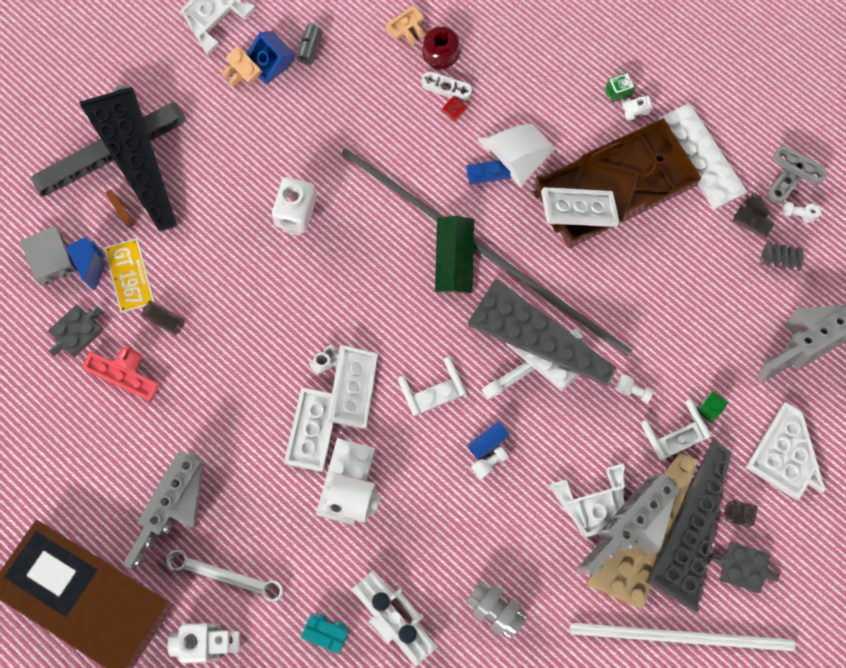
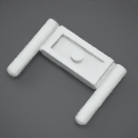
[398,357,467,416]
[641,399,712,461]

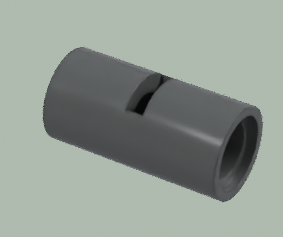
[296,24,323,65]

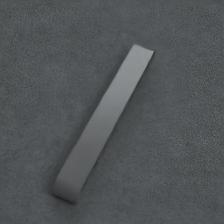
[31,102,186,196]

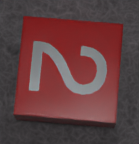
[442,96,467,122]

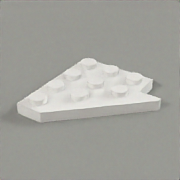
[745,402,825,500]

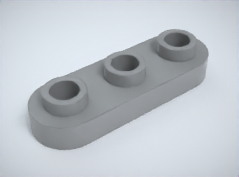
[773,146,827,185]
[768,165,801,203]

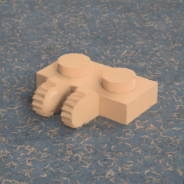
[385,5,425,44]
[222,46,262,86]

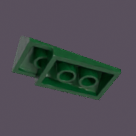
[435,216,474,293]

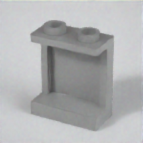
[20,226,76,285]

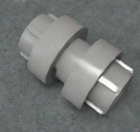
[466,582,527,638]

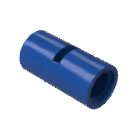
[467,421,510,460]

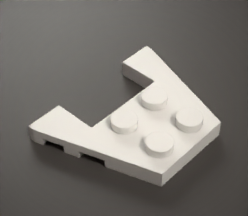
[181,0,256,56]
[549,464,624,538]

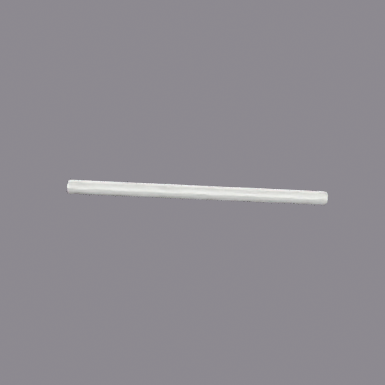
[570,623,795,651]

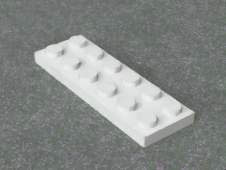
[657,103,747,210]

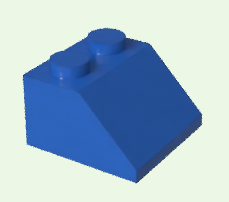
[247,31,296,84]
[66,236,105,290]

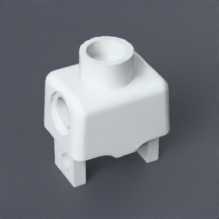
[272,177,317,236]
[168,623,240,663]

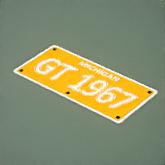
[104,238,154,313]

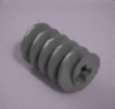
[760,242,804,271]

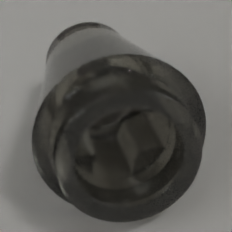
[744,192,771,220]

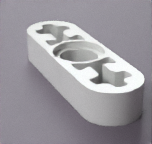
[421,72,472,101]

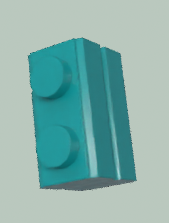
[301,612,349,654]

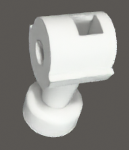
[782,201,821,224]
[615,374,654,403]
[471,446,509,480]

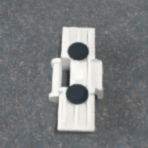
[352,570,437,667]

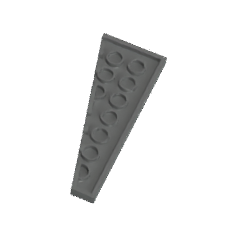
[468,279,617,387]
[646,442,731,613]

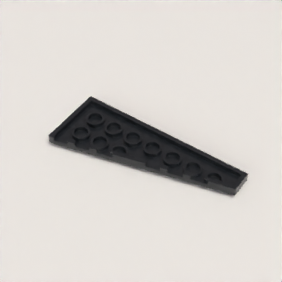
[79,86,178,232]

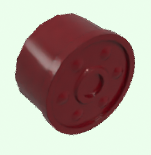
[422,26,460,69]

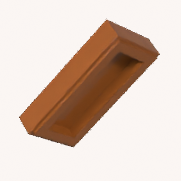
[106,189,134,228]

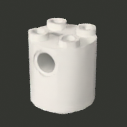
[322,472,380,523]

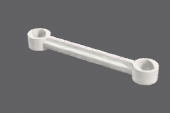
[482,329,583,400]
[166,550,284,602]

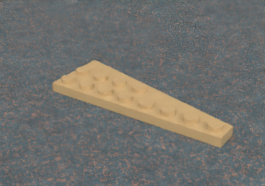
[586,453,698,609]

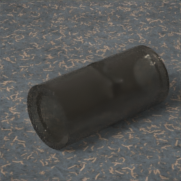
[732,205,775,239]
[142,301,185,335]

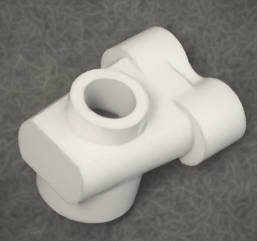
[622,95,653,121]
[309,344,339,375]

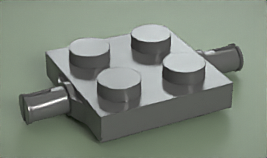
[48,304,103,358]
[710,542,780,593]

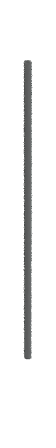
[342,148,633,356]

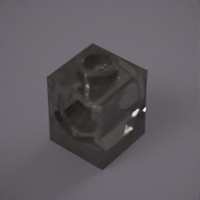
[724,500,758,527]

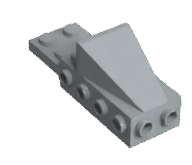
[757,305,846,383]
[122,450,204,569]
[576,473,680,575]

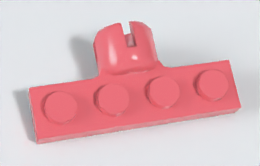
[81,347,160,401]

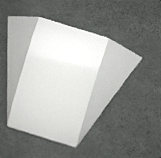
[478,124,555,188]

